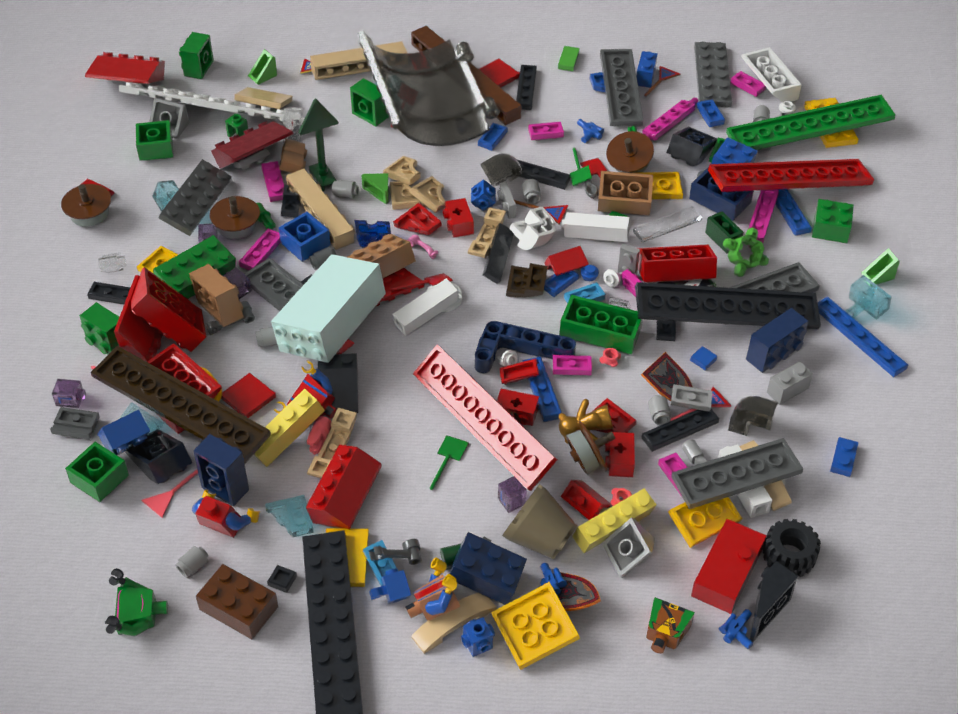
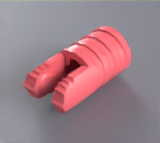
[306,416,331,455]

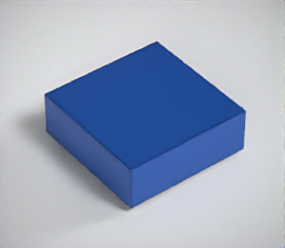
[690,346,718,370]

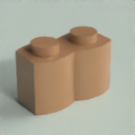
[279,138,307,173]

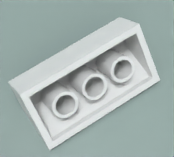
[741,47,802,102]

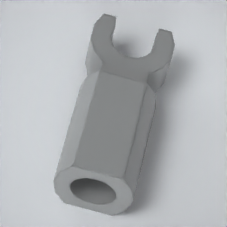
[682,439,707,465]

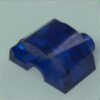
[354,220,391,248]

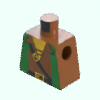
[646,597,695,654]

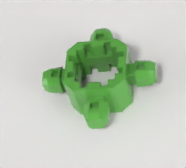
[723,228,769,277]

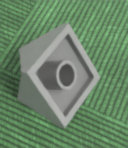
[149,98,189,138]
[602,517,655,578]

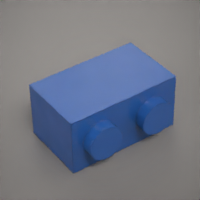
[636,51,658,88]

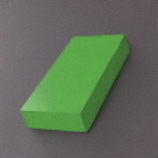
[558,46,580,71]

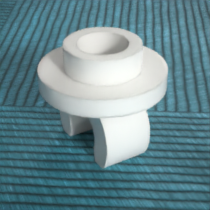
[779,101,796,116]
[604,269,622,287]
[497,350,518,367]

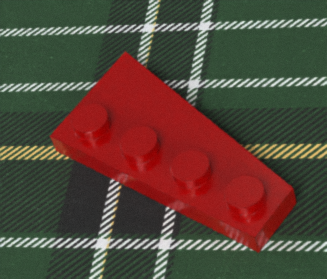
[375,268,425,307]

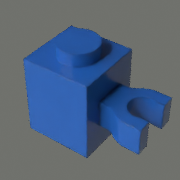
[369,568,411,604]

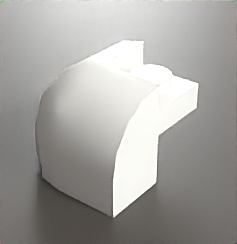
[509,207,556,250]

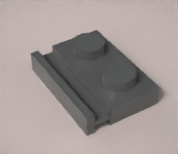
[50,407,100,440]

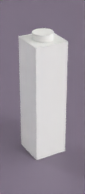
[561,212,630,242]
[393,278,459,336]
[718,444,772,518]

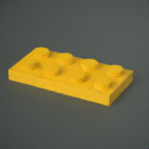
[804,98,859,148]

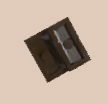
[506,263,548,297]

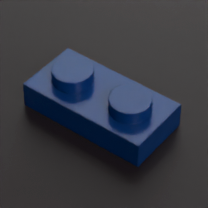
[697,99,725,127]
[830,437,859,477]

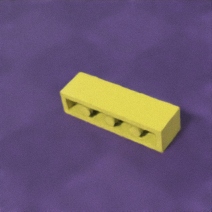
[254,389,325,467]
[572,488,656,553]

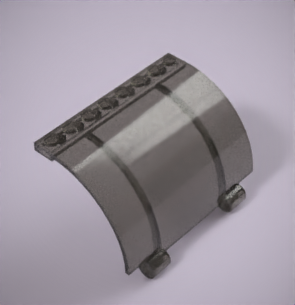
[358,30,499,146]

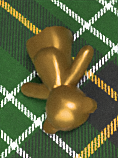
[559,399,613,444]

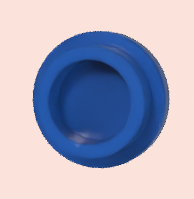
[581,265,599,281]

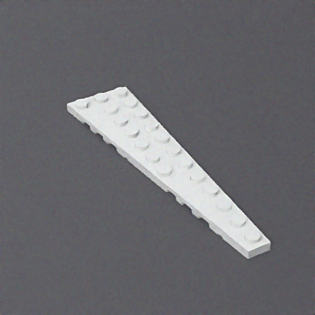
[119,82,305,125]

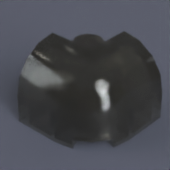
[480,153,525,187]
[728,396,778,436]

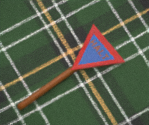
[644,66,680,97]
[514,200,568,225]

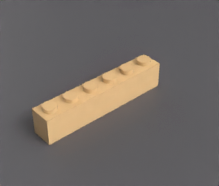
[310,41,407,80]
[286,169,355,250]

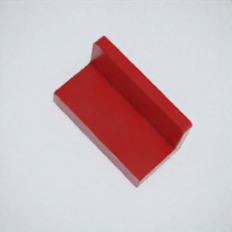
[544,246,589,276]
[560,480,611,520]

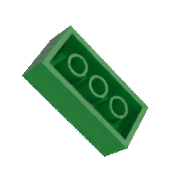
[153,235,236,299]
[559,295,643,355]

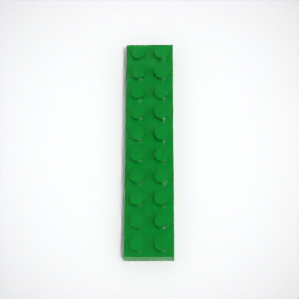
[726,94,895,150]

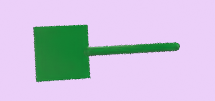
[570,147,592,186]
[430,435,469,490]

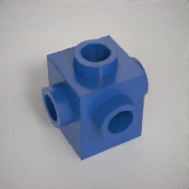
[471,179,496,211]
[461,617,495,657]

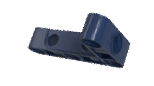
[474,321,576,373]

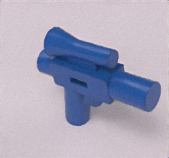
[577,119,604,143]
[540,563,567,595]
[718,609,753,649]

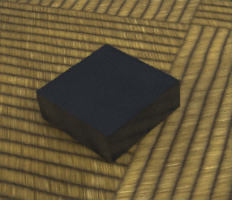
[267,565,297,593]

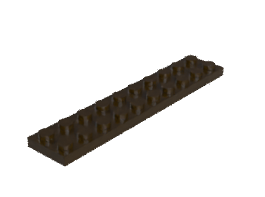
[91,346,271,464]

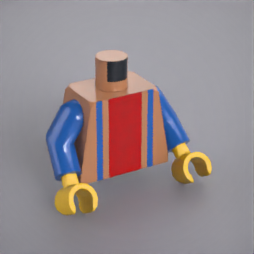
[405,557,460,620]

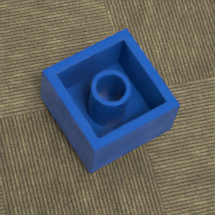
[711,137,758,164]
[279,212,330,262]
[98,410,150,455]

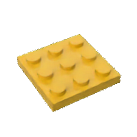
[491,582,580,670]

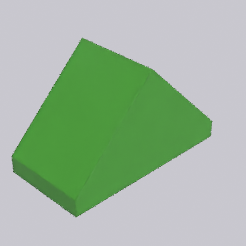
[248,49,277,84]
[361,173,389,204]
[861,248,900,286]

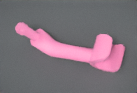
[407,235,438,259]

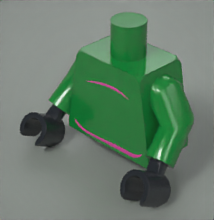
[105,568,168,637]

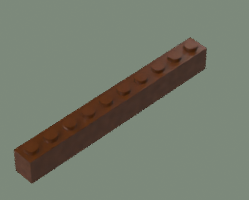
[411,26,522,126]

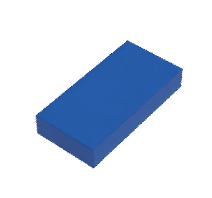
[478,123,508,151]
[544,271,579,297]

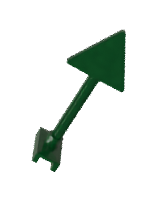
[298,98,339,191]

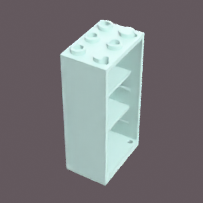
[271,254,386,363]

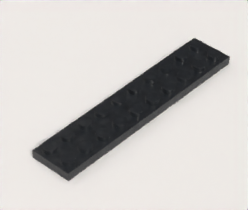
[635,282,821,329]
[302,530,363,714]

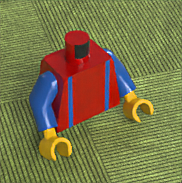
[274,360,337,419]
[192,490,260,538]

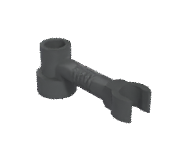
[206,301,255,335]
[369,539,422,565]

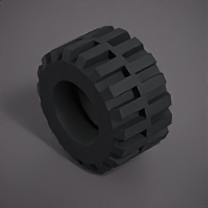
[763,519,821,577]

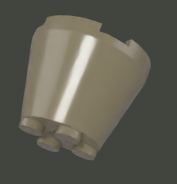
[502,484,578,560]

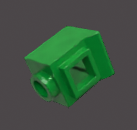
[225,114,248,137]

